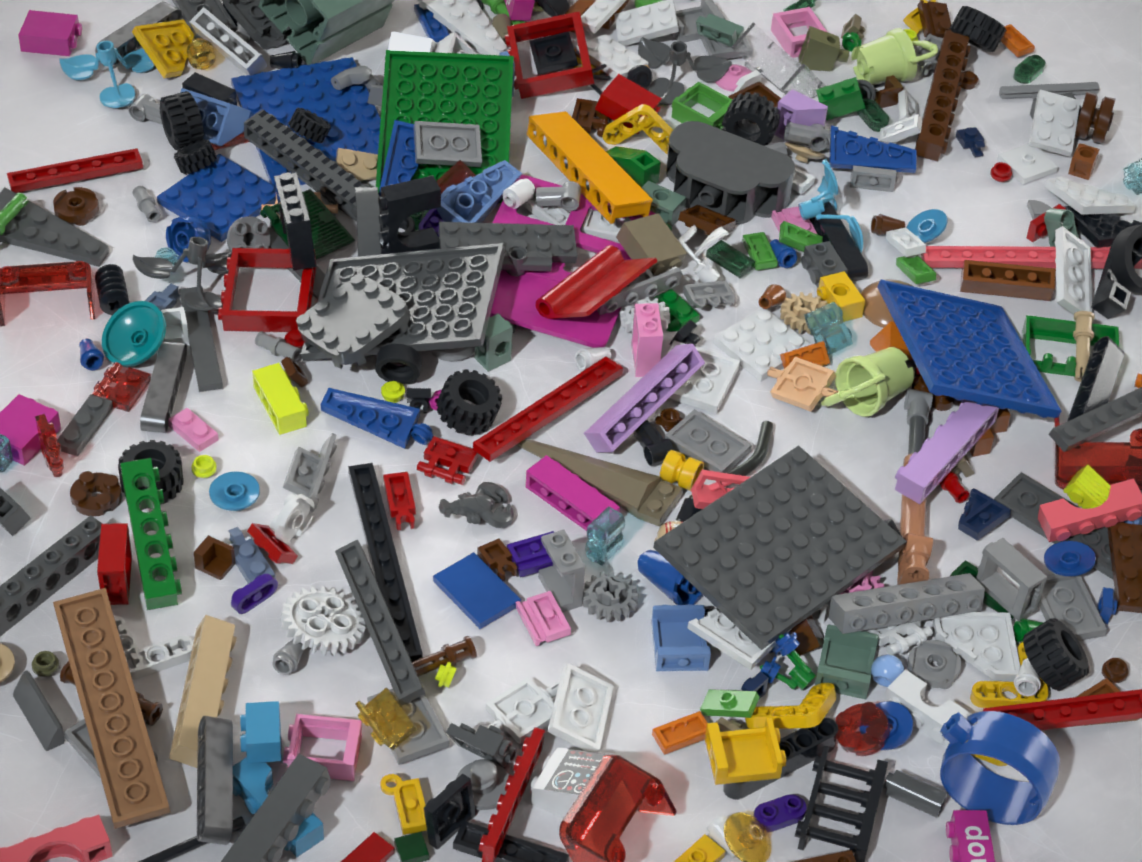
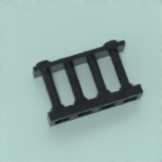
[795,745,888,862]

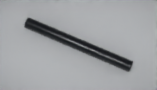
[138,816,246,862]

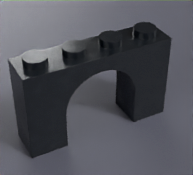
[274,172,316,271]
[378,176,441,254]

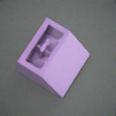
[775,89,828,143]

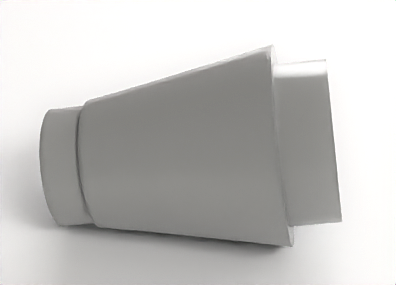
[272,638,304,675]

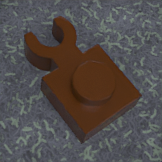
[477,538,517,581]

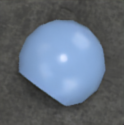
[871,654,904,687]

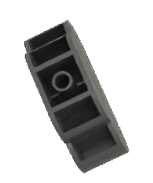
[666,121,795,225]

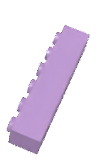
[584,344,705,452]
[895,399,999,504]

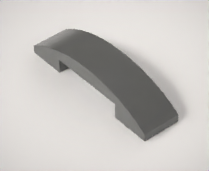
[355,187,381,257]

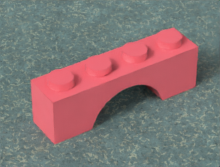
[1038,479,1142,542]
[0,814,113,862]

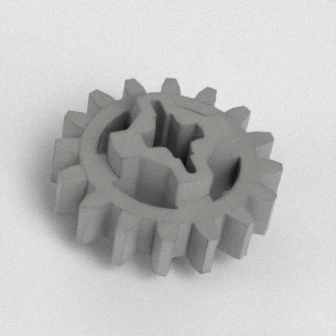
[583,571,638,622]

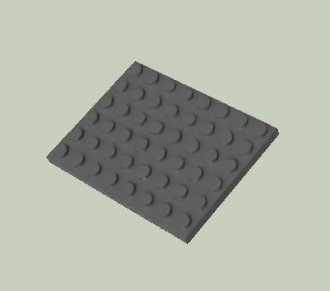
[300,243,506,361]
[653,445,907,650]

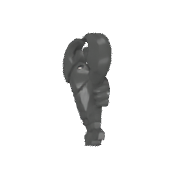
[439,482,514,528]

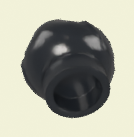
[627,65,653,89]

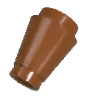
[759,284,786,309]

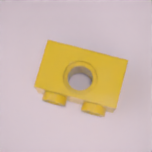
[817,271,865,323]

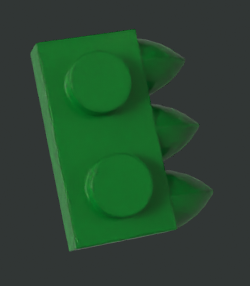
[653,289,700,332]

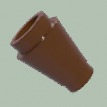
[871,214,905,236]

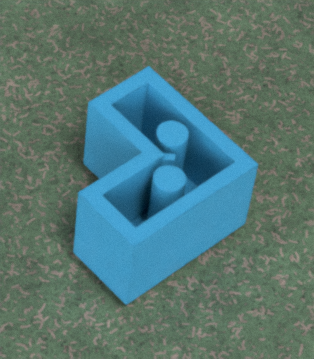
[240,701,282,763]

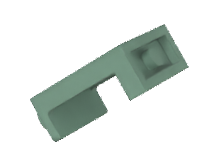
[815,624,879,700]

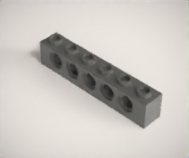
[0,515,103,637]

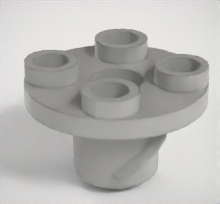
[227,216,270,254]
[456,759,509,810]

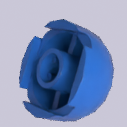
[166,215,211,262]

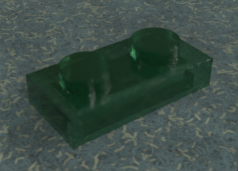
[706,240,755,278]

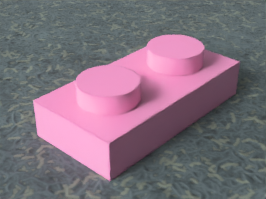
[168,408,219,452]

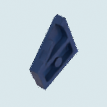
[958,488,1010,541]

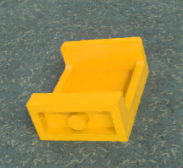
[705,718,786,785]

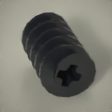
[94,264,129,315]

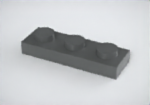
[55,394,113,457]

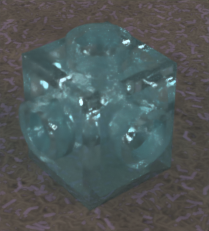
[1123,158,1142,195]

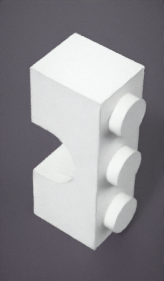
[884,669,971,747]

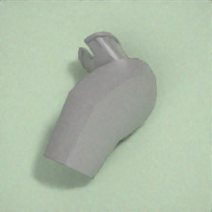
[331,66,383,91]

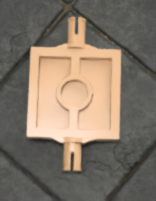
[767,357,839,412]

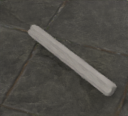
[999,82,1099,99]

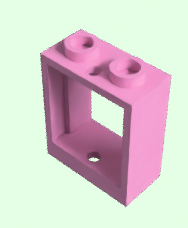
[771,7,827,58]
[631,303,663,377]
[283,714,362,781]

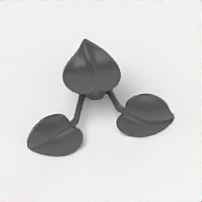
[638,37,732,105]
[133,237,231,311]

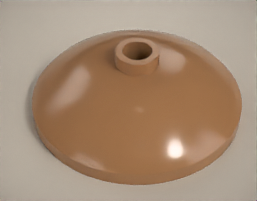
[861,279,914,328]

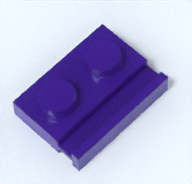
[507,531,554,577]

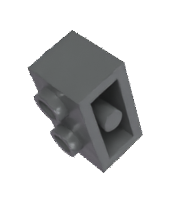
[801,241,848,288]

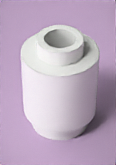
[503,179,535,209]

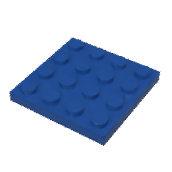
[157,154,276,242]

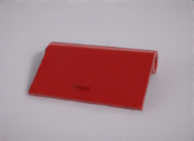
[535,245,657,319]

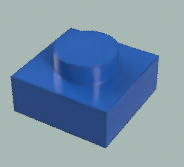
[1097,587,1117,624]

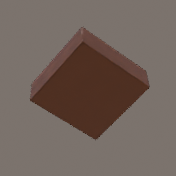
[281,357,308,387]

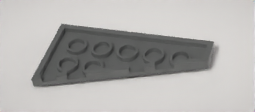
[0,187,109,267]

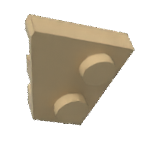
[336,148,378,182]

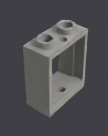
[976,538,1047,621]

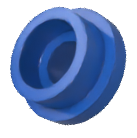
[411,423,434,445]

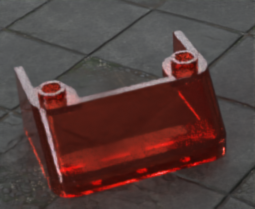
[0,261,95,326]
[1053,417,1142,491]
[559,754,677,862]

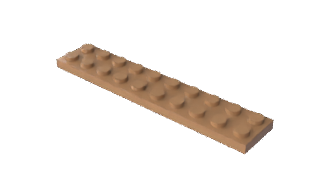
[53,588,171,829]

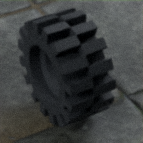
[288,107,331,143]
[174,139,217,174]

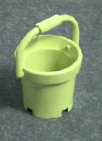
[851,28,938,85]
[821,347,914,417]

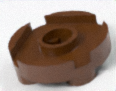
[53,187,99,226]
[70,471,122,516]

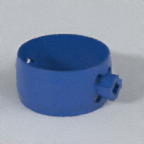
[940,711,1060,825]

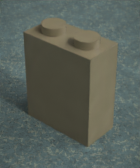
[616,213,687,276]

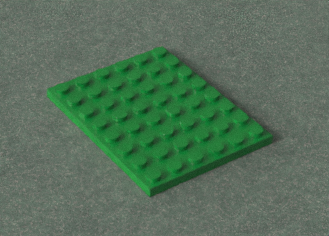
[376,50,514,203]

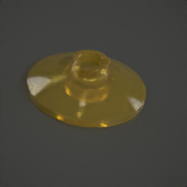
[724,812,771,862]

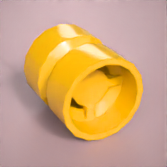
[659,450,704,491]

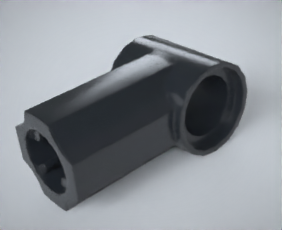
[633,420,674,466]

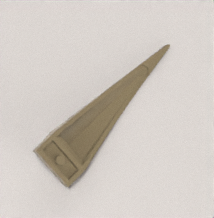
[516,438,683,527]

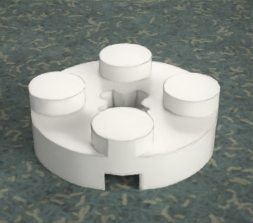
[271,493,314,544]

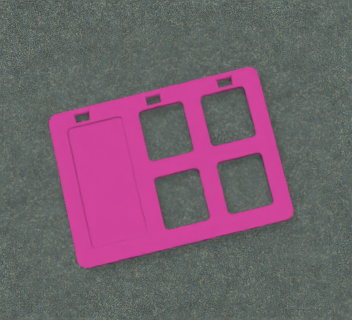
[490,174,655,348]

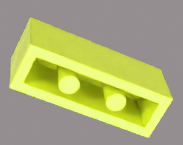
[252,363,309,435]

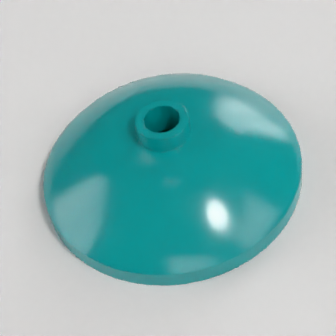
[102,301,166,367]

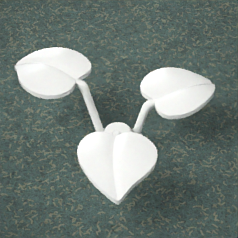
[649,225,729,301]

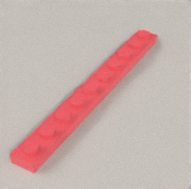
[921,246,1142,269]

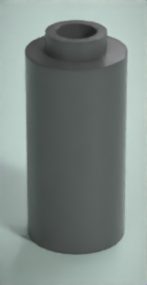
[883,770,948,818]

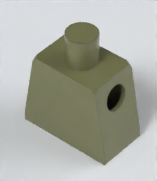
[798,26,849,71]

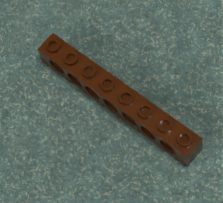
[915,30,971,161]

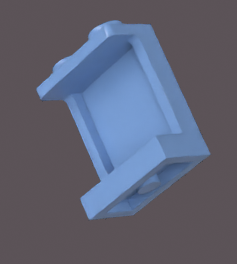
[651,604,711,671]

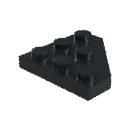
[1064,206,1142,248]

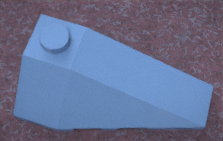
[180,88,251,146]
[436,160,522,223]

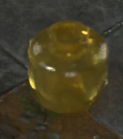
[187,38,216,70]

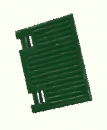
[260,189,356,260]

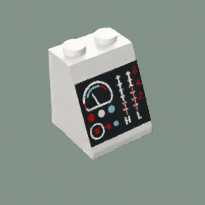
[529,747,618,830]

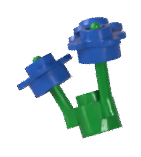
[760,631,816,690]

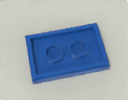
[433,552,521,629]

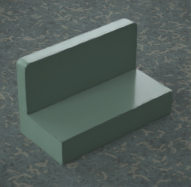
[696,14,744,48]

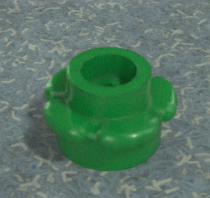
[842,32,862,51]

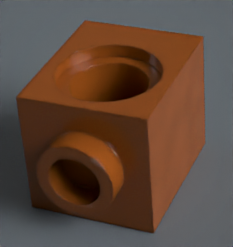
[1068,143,1100,180]

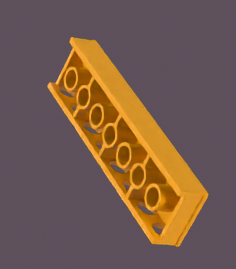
[527,111,653,224]

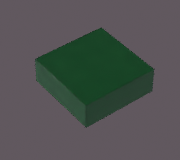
[394,832,429,862]

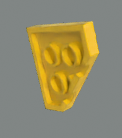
[132,19,194,79]

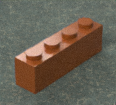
[960,260,1056,301]

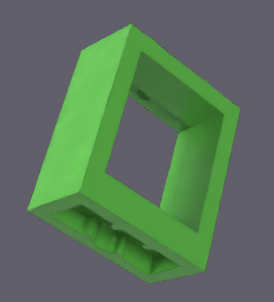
[671,82,732,130]

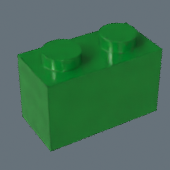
[816,77,865,121]

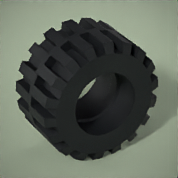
[950,6,1007,52]
[160,91,204,150]
[722,92,780,146]
[436,369,502,435]
[118,440,184,504]
[1023,618,1089,691]

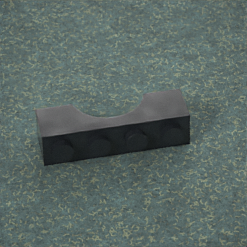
[1091,237,1142,319]

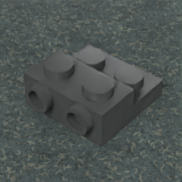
[446,723,517,769]

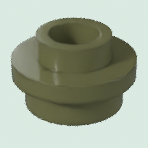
[32,651,59,677]

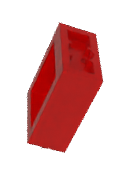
[97,523,132,605]

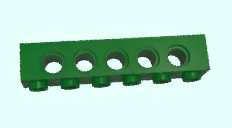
[120,458,182,610]

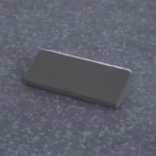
[13,670,65,751]

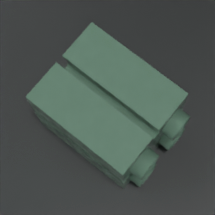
[258,0,395,65]

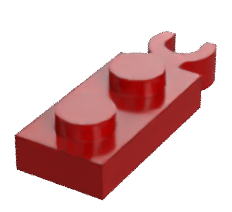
[383,472,416,531]

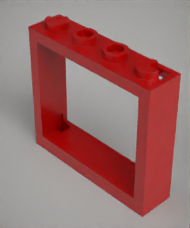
[505,11,595,99]
[218,248,317,332]

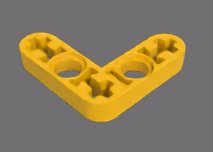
[602,105,673,154]
[970,642,1048,708]
[745,683,837,729]

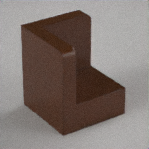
[873,75,904,109]
[194,535,235,580]
[790,615,824,656]

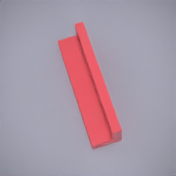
[691,470,750,509]

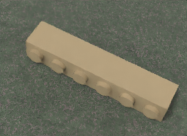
[169,615,237,768]

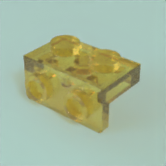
[355,687,418,750]

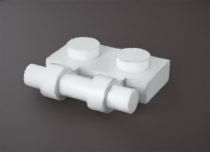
[864,621,933,655]

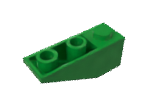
[606,146,661,188]

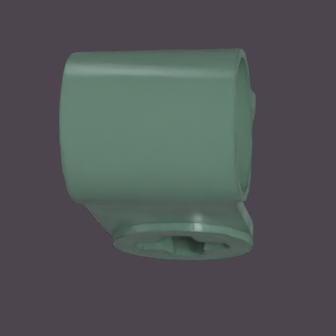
[1044,208,1079,247]

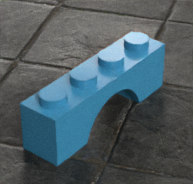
[233,757,324,858]

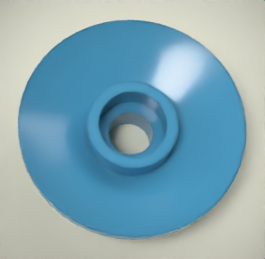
[906,209,948,243]
[209,472,260,511]

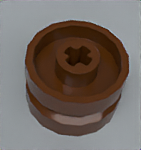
[1075,92,1116,144]

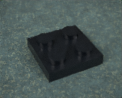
[529,31,578,75]
[424,773,476,850]

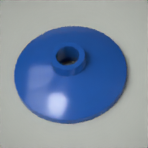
[1044,541,1096,576]
[859,701,913,750]

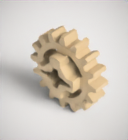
[780,292,830,334]

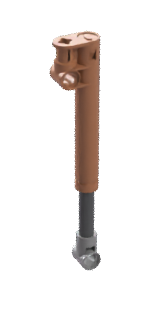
[897,389,933,585]

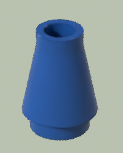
[770,239,797,268]
[79,339,104,370]

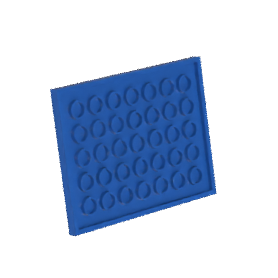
[231,57,381,186]
[877,279,1062,419]

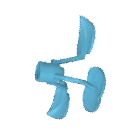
[59,40,155,108]
[798,159,863,253]

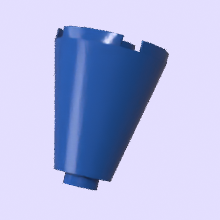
[637,550,703,605]

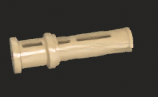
[1073,311,1095,382]

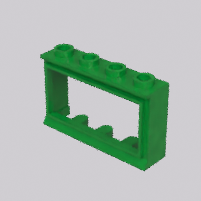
[1022,315,1119,377]

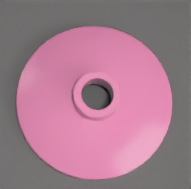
[715,64,752,92]

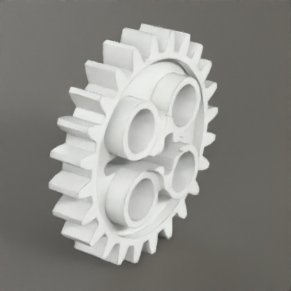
[280,586,366,656]

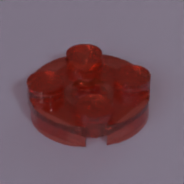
[835,702,890,756]

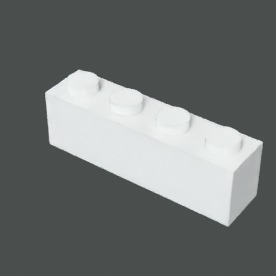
[190,7,268,76]

